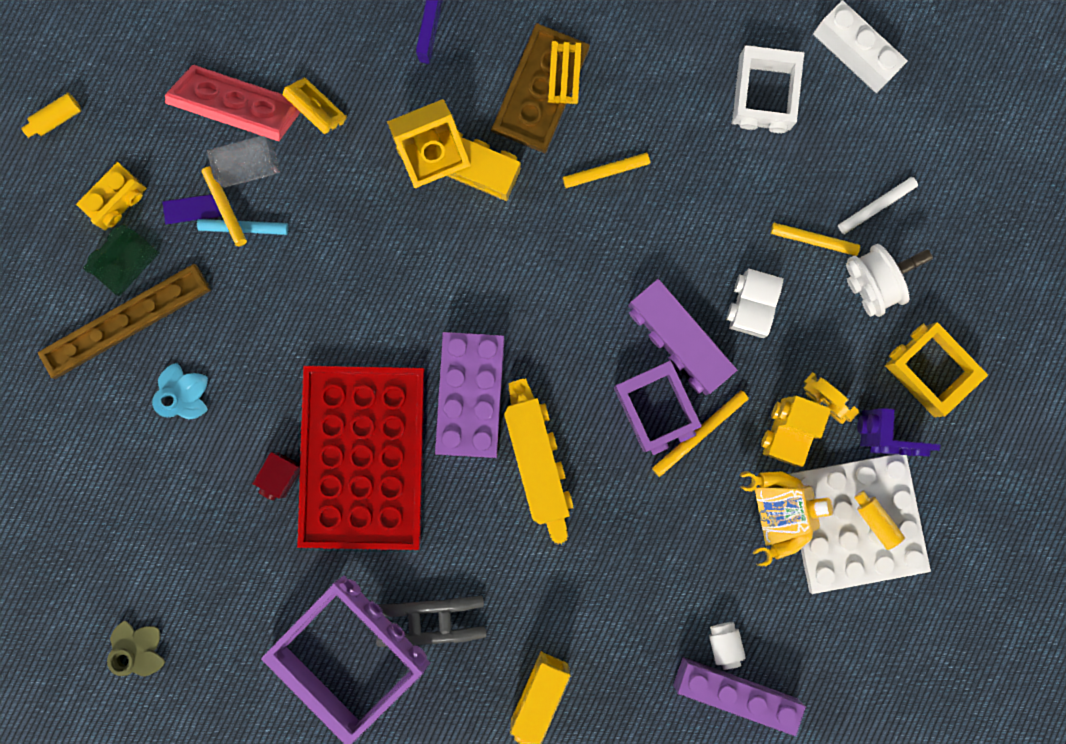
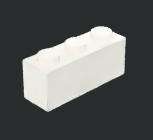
[813,0,908,93]

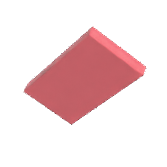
[165,65,301,141]

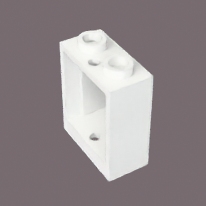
[732,45,804,133]

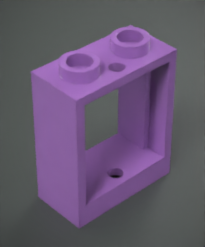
[614,360,702,455]

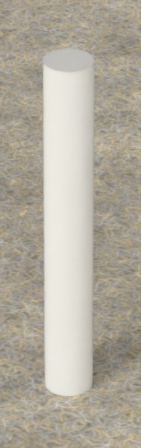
[838,177,918,234]

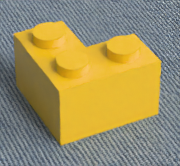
[761,396,831,467]

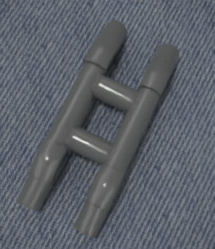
[376,595,486,647]

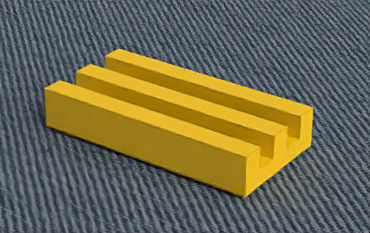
[548,41,582,104]
[282,78,347,134]

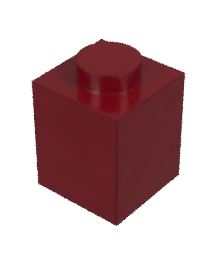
[252,452,300,501]

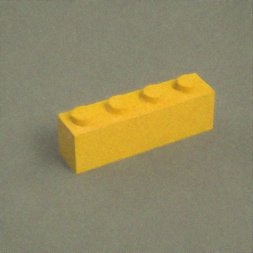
[396,131,521,201]

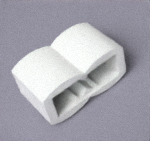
[726,269,783,338]

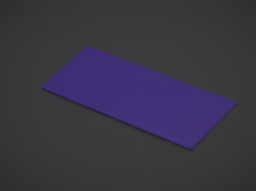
[162,194,222,225]

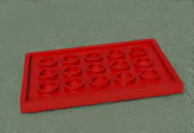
[297,366,425,550]

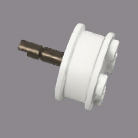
[846,244,933,317]

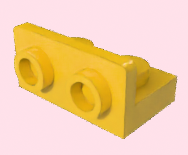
[76,162,147,231]

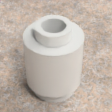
[709,622,746,670]

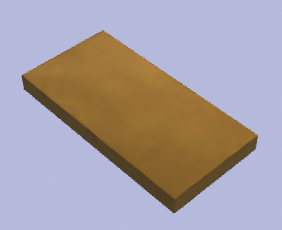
[492,23,590,154]

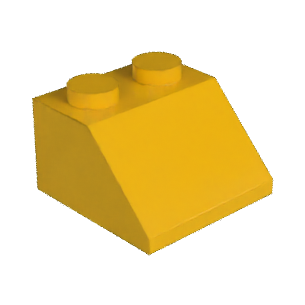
[387,99,470,188]

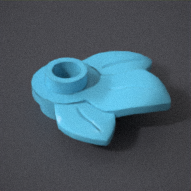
[152,363,208,419]

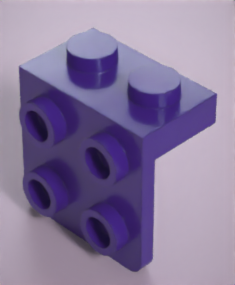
[857,408,941,457]

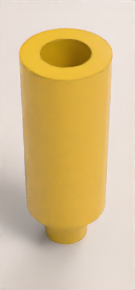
[21,92,82,138]
[854,490,905,550]

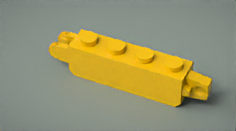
[504,378,574,544]

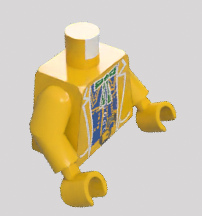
[739,471,833,566]

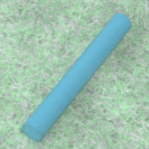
[197,219,289,235]

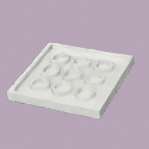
[789,454,931,594]

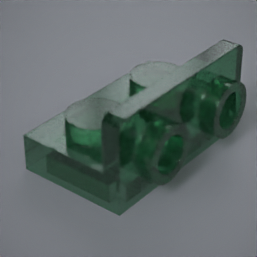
[83,224,160,296]

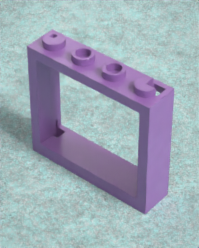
[261,575,431,744]

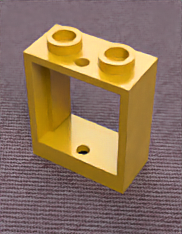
[885,322,988,417]
[510,651,570,744]

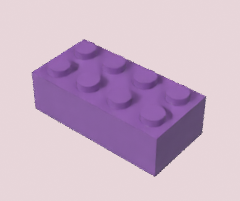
[435,332,505,458]

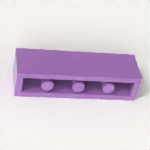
[628,279,738,395]
[673,657,806,736]

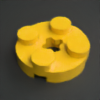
[804,372,859,424]

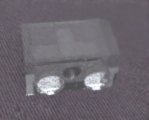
[207,136,281,188]

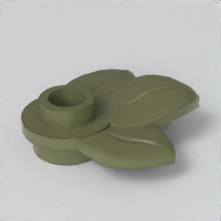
[107,621,165,676]

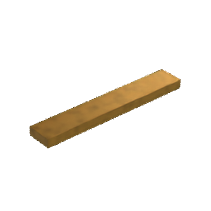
[37,264,211,379]

